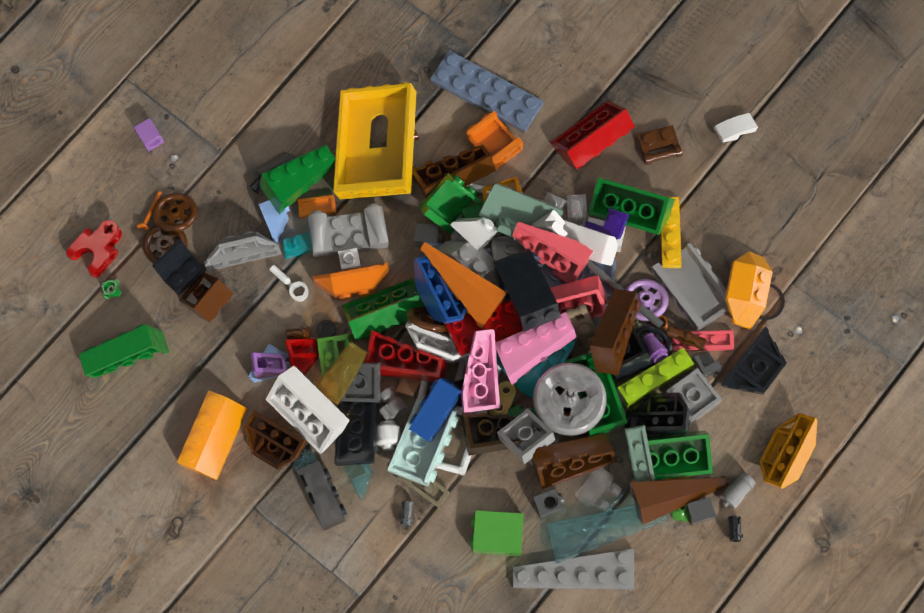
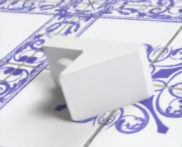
[531,210,568,237]

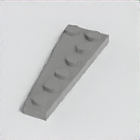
[513,549,634,590]

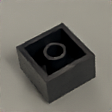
[615,326,652,381]

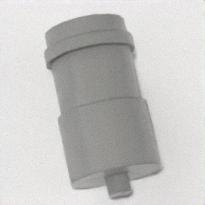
[719,472,756,510]

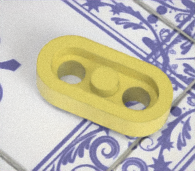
[489,381,516,415]

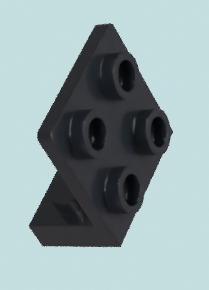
[152,240,206,296]

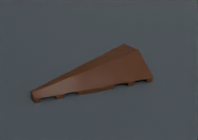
[629,476,728,525]

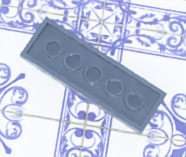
[430,50,544,133]

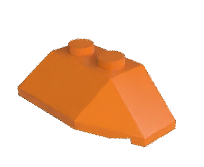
[312,262,389,301]

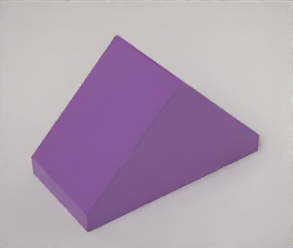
[251,352,287,379]

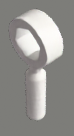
[270,265,309,302]

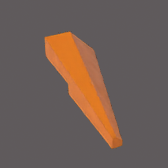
[420,242,507,329]

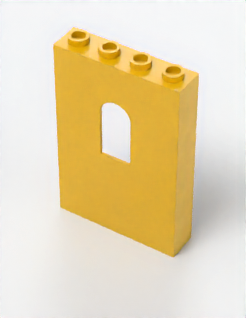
[333,82,416,199]

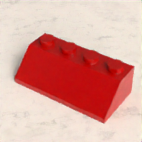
[550,101,635,170]

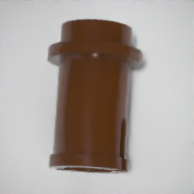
[285,325,310,340]

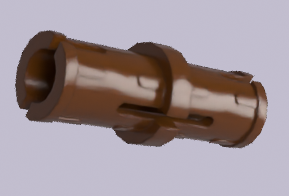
[666,325,707,350]

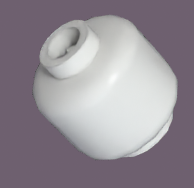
[376,421,401,450]

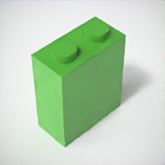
[469,510,524,556]

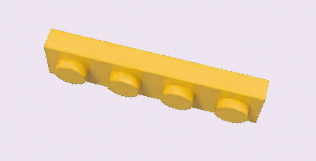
[661,197,682,268]

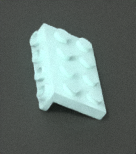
[388,398,459,487]

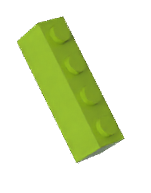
[617,348,694,409]

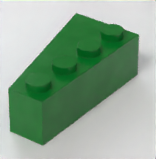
[259,145,336,215]
[79,324,169,378]

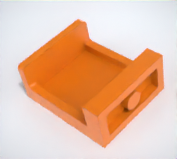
[466,111,523,170]

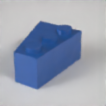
[409,378,462,442]

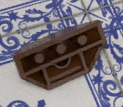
[244,410,307,470]

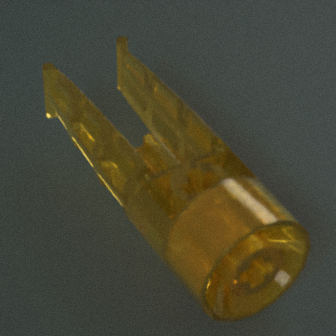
[316,342,367,405]

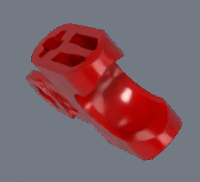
[66,220,122,278]

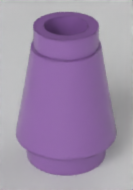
[643,333,668,363]

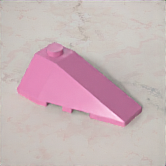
[461,329,500,413]

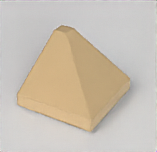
[395,378,421,399]

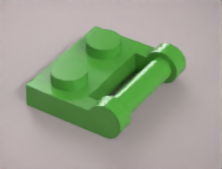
[317,334,354,377]

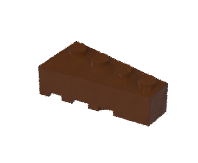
[412,145,496,199]
[590,289,641,375]
[531,433,616,490]

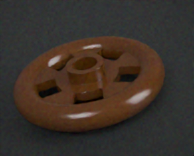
[152,193,197,232]
[143,225,188,264]
[407,307,447,332]

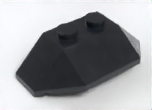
[624,392,690,435]

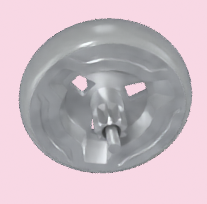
[533,363,607,436]

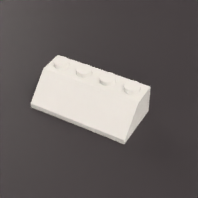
[265,366,350,454]

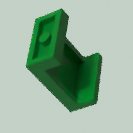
[419,173,480,235]

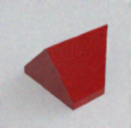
[284,338,319,376]

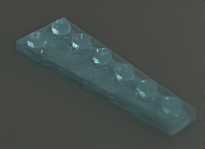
[547,506,668,564]

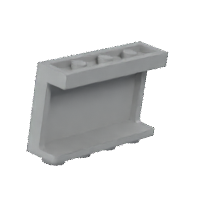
[651,242,729,331]

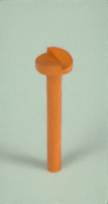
[137,191,162,231]

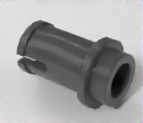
[398,501,415,527]

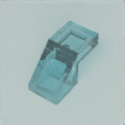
[351,464,374,501]

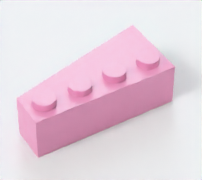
[495,312,577,385]

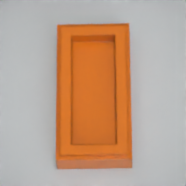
[297,194,337,219]

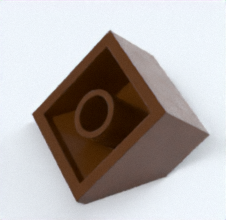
[179,272,234,322]

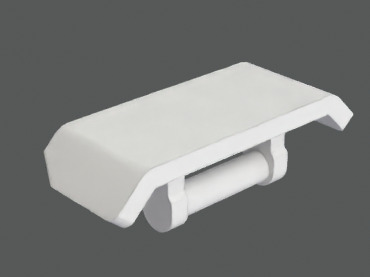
[563,220,618,265]

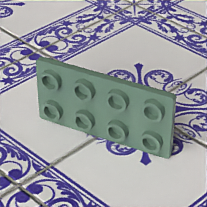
[479,183,563,238]

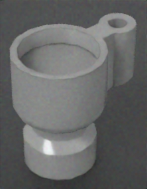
[379,388,409,421]

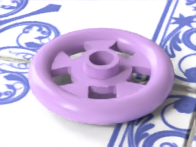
[625,279,669,321]

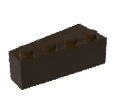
[461,412,541,456]

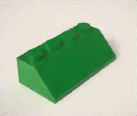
[588,177,675,235]
[342,278,425,341]
[564,353,628,437]
[628,431,713,480]

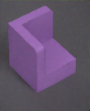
[134,119,164,152]

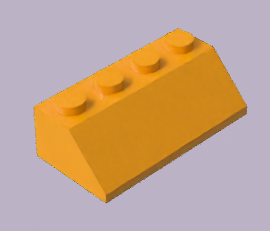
[177,390,248,480]

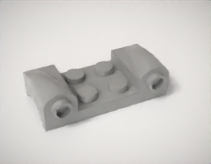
[307,203,389,257]

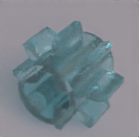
[293,448,316,470]

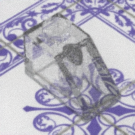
[566,194,587,227]

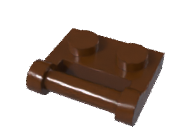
[637,125,683,165]

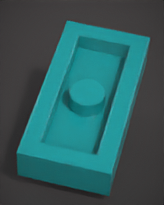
[281,232,312,259]

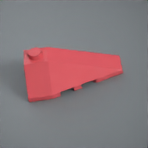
[512,222,593,284]

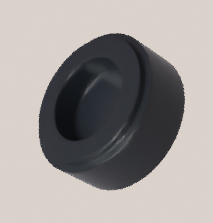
[317,320,336,338]

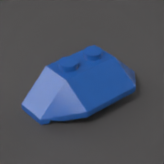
[414,256,467,324]

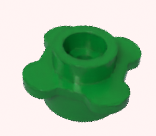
[101,279,121,300]

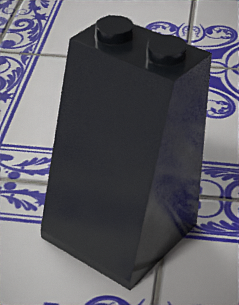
[493,248,561,332]

